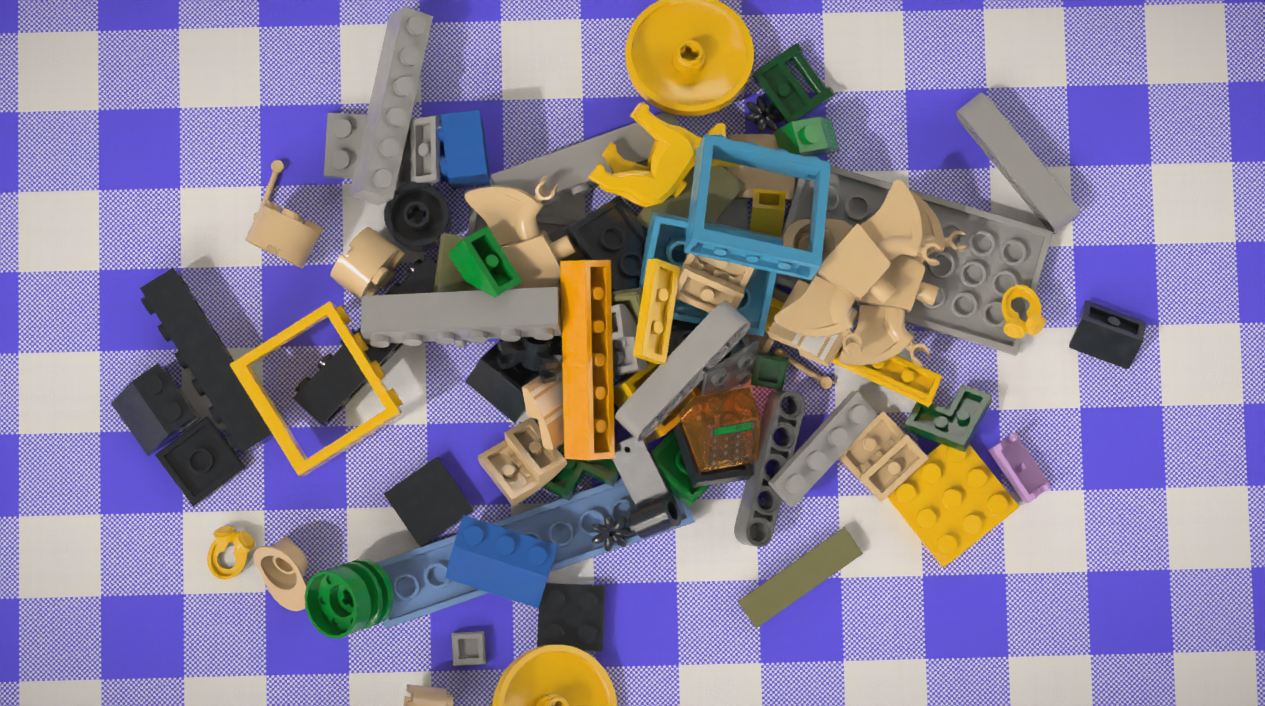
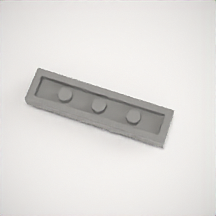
[768,391,878,507]

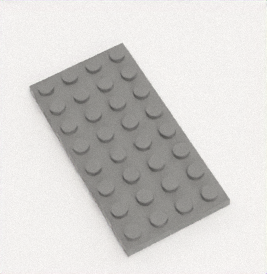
[775,166,1053,356]

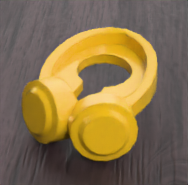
[1001,285,1046,338]
[207,526,255,580]

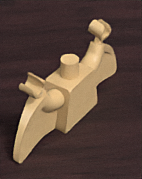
[464,176,576,356]
[774,179,943,357]
[838,189,968,367]

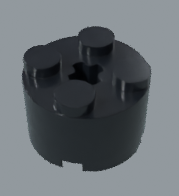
[384,182,452,252]

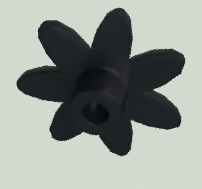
[746,96,783,132]
[592,514,633,551]

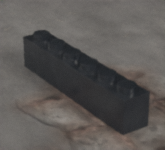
[293,257,437,427]
[140,268,274,455]

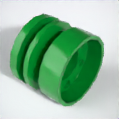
[304,558,394,639]

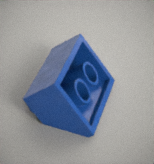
[445,515,559,609]

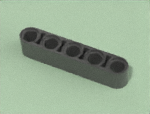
[734,391,805,547]

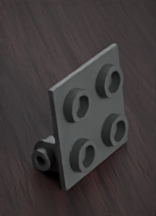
[699,334,759,408]

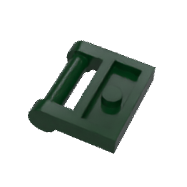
[752,43,836,124]

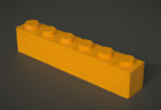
[560,260,615,460]

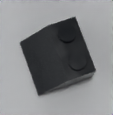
[465,339,540,423]
[111,363,202,456]

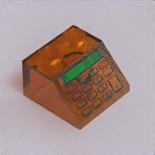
[678,387,761,472]

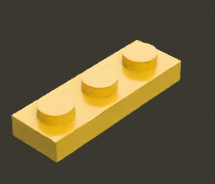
[633,258,681,364]

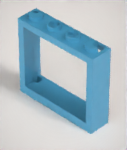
[684,134,831,280]

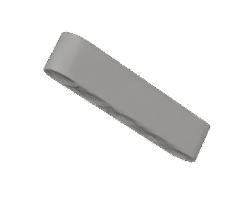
[955,92,1080,234]
[615,301,751,441]

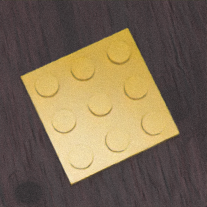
[887,444,1020,568]

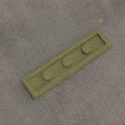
[737,527,863,628]

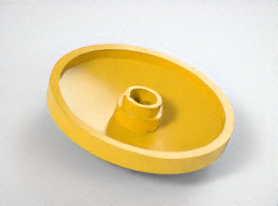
[625,0,754,116]
[492,645,617,706]

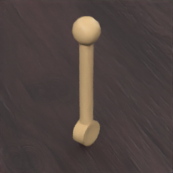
[253,160,284,220]
[773,347,833,389]

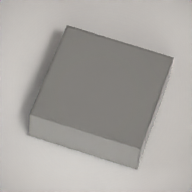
[451,631,486,666]

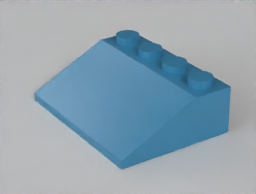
[639,211,784,336]

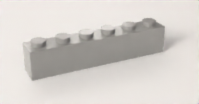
[349,6,433,205]
[490,112,679,207]
[361,287,562,348]

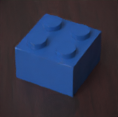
[437,110,491,189]

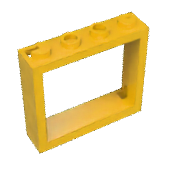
[230,301,403,477]

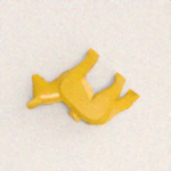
[587,102,740,207]

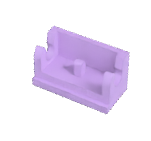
[988,432,1052,504]

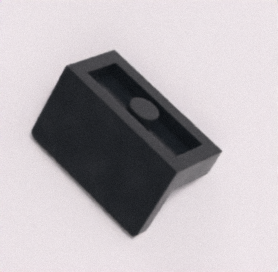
[1069,300,1146,369]

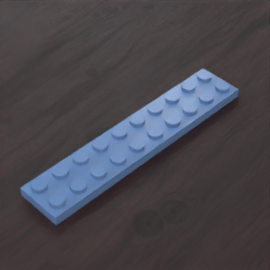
[376,478,695,629]

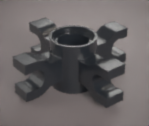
[497,336,562,384]

